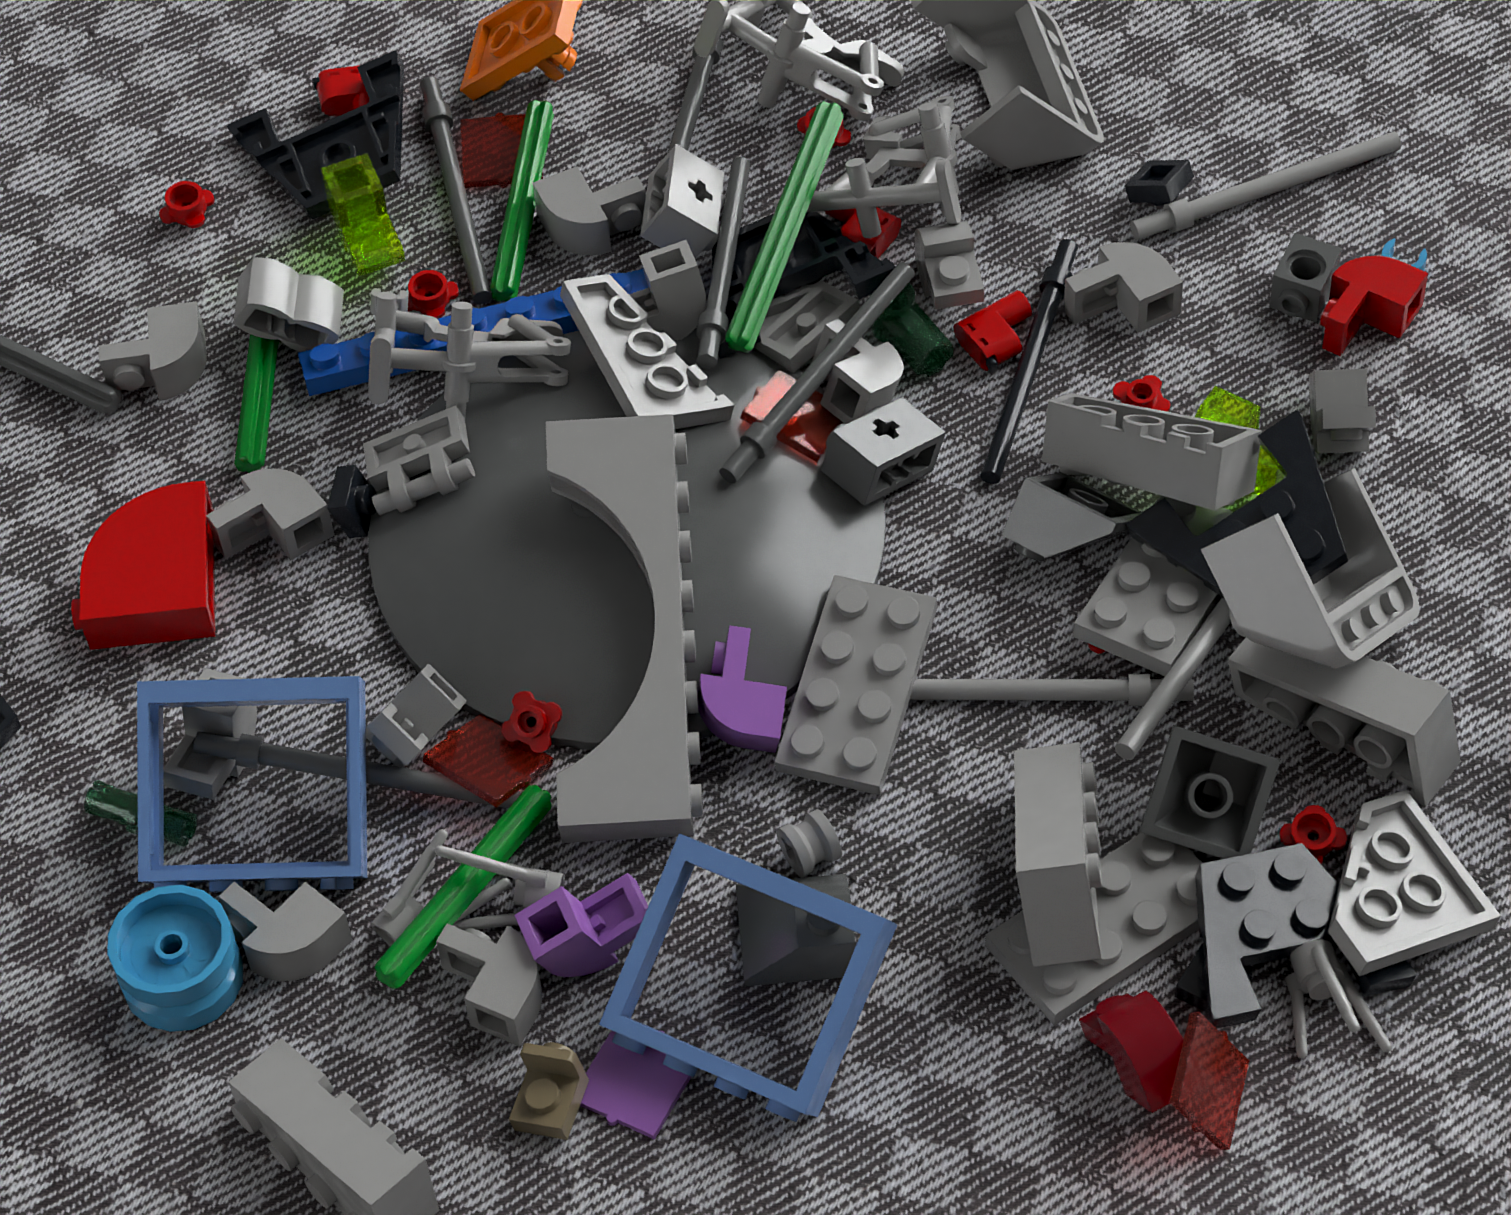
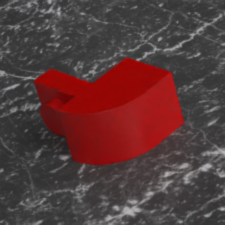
[1320,256,1428,356]

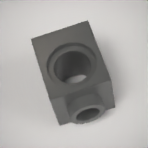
[1269,233,1342,323]

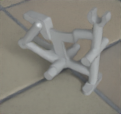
[694,0,904,121]
[773,96,961,238]
[368,288,571,420]

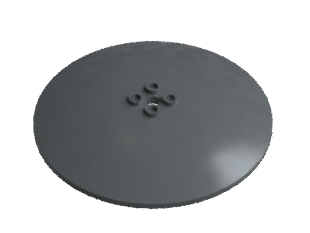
[368,328,886,750]

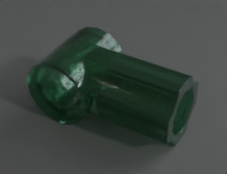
[871,283,954,377]

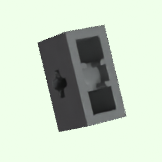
[821,397,946,506]

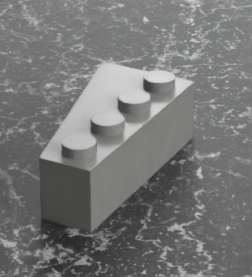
[1042,393,1262,510]
[1228,637,1461,807]
[1014,742,1103,967]
[228,1038,440,1215]

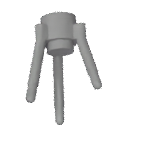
[370,829,511,946]
[435,845,565,930]
[1285,939,1392,1059]

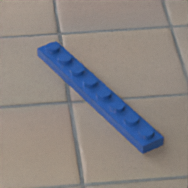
[298,269,648,396]

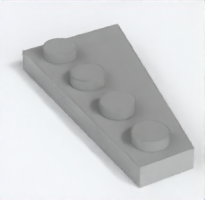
[560,274,735,429]

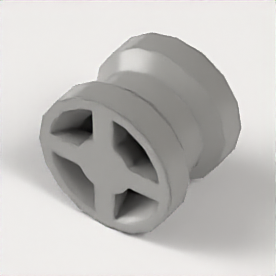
[776,809,842,877]

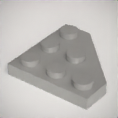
[1328,790,1501,976]

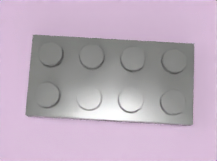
[1072,495,1233,676]
[774,575,938,796]
[985,833,1202,1026]

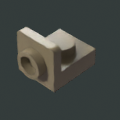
[509,1042,589,1140]

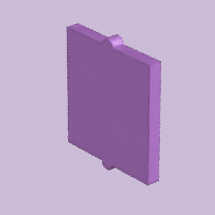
[580,1030,691,1140]

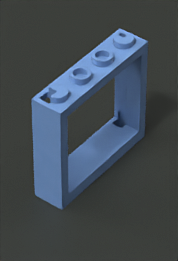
[137,676,367,892]
[599,833,897,1122]

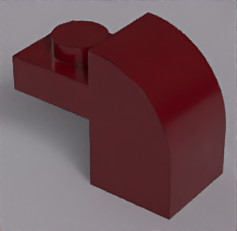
[1079,990,1201,1113]

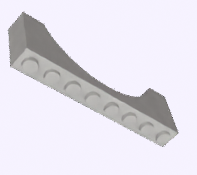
[546,414,703,843]

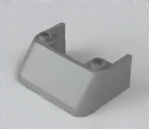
[911,0,1104,170]
[1201,468,1419,669]

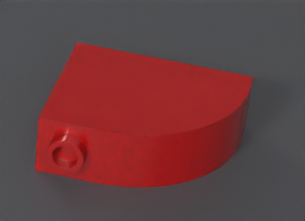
[71,480,215,650]

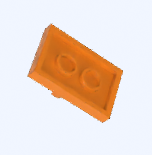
[460,0,583,101]

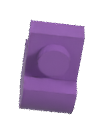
[697,625,787,753]
[514,873,648,977]

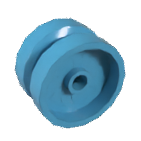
[107,885,243,1032]

